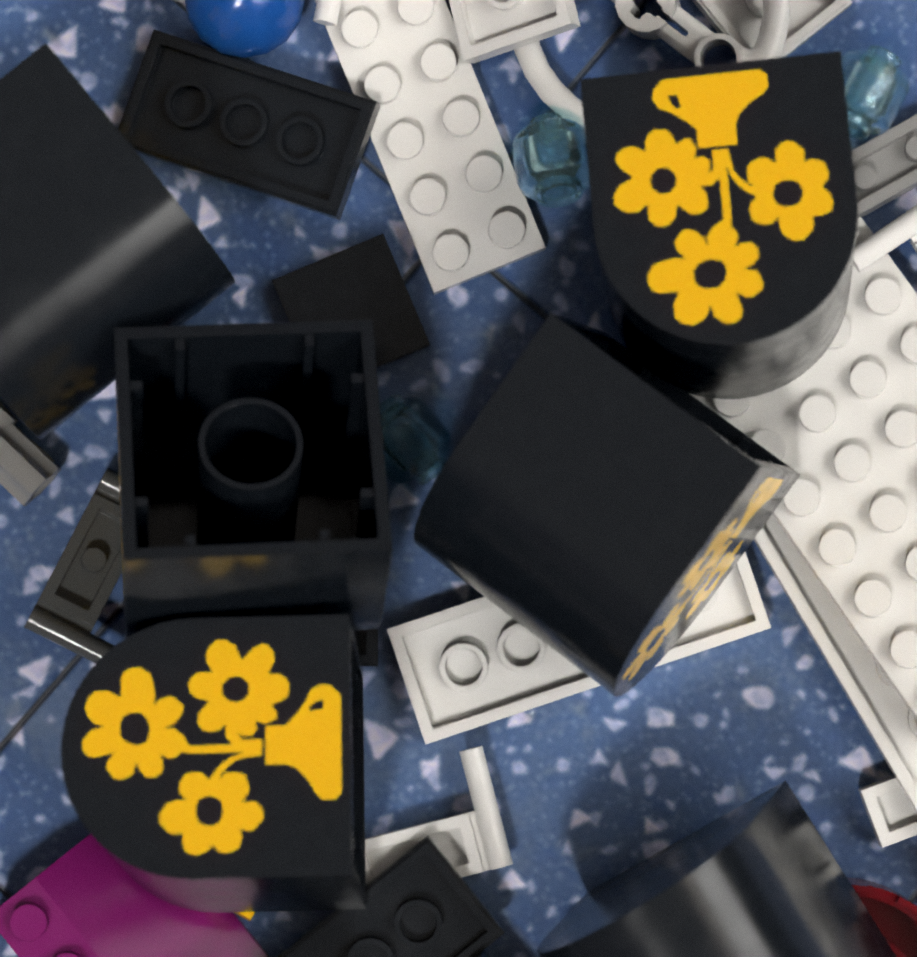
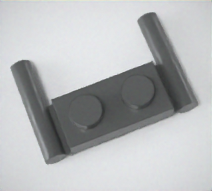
[24,468,122,663]

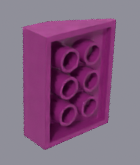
[0,833,269,957]

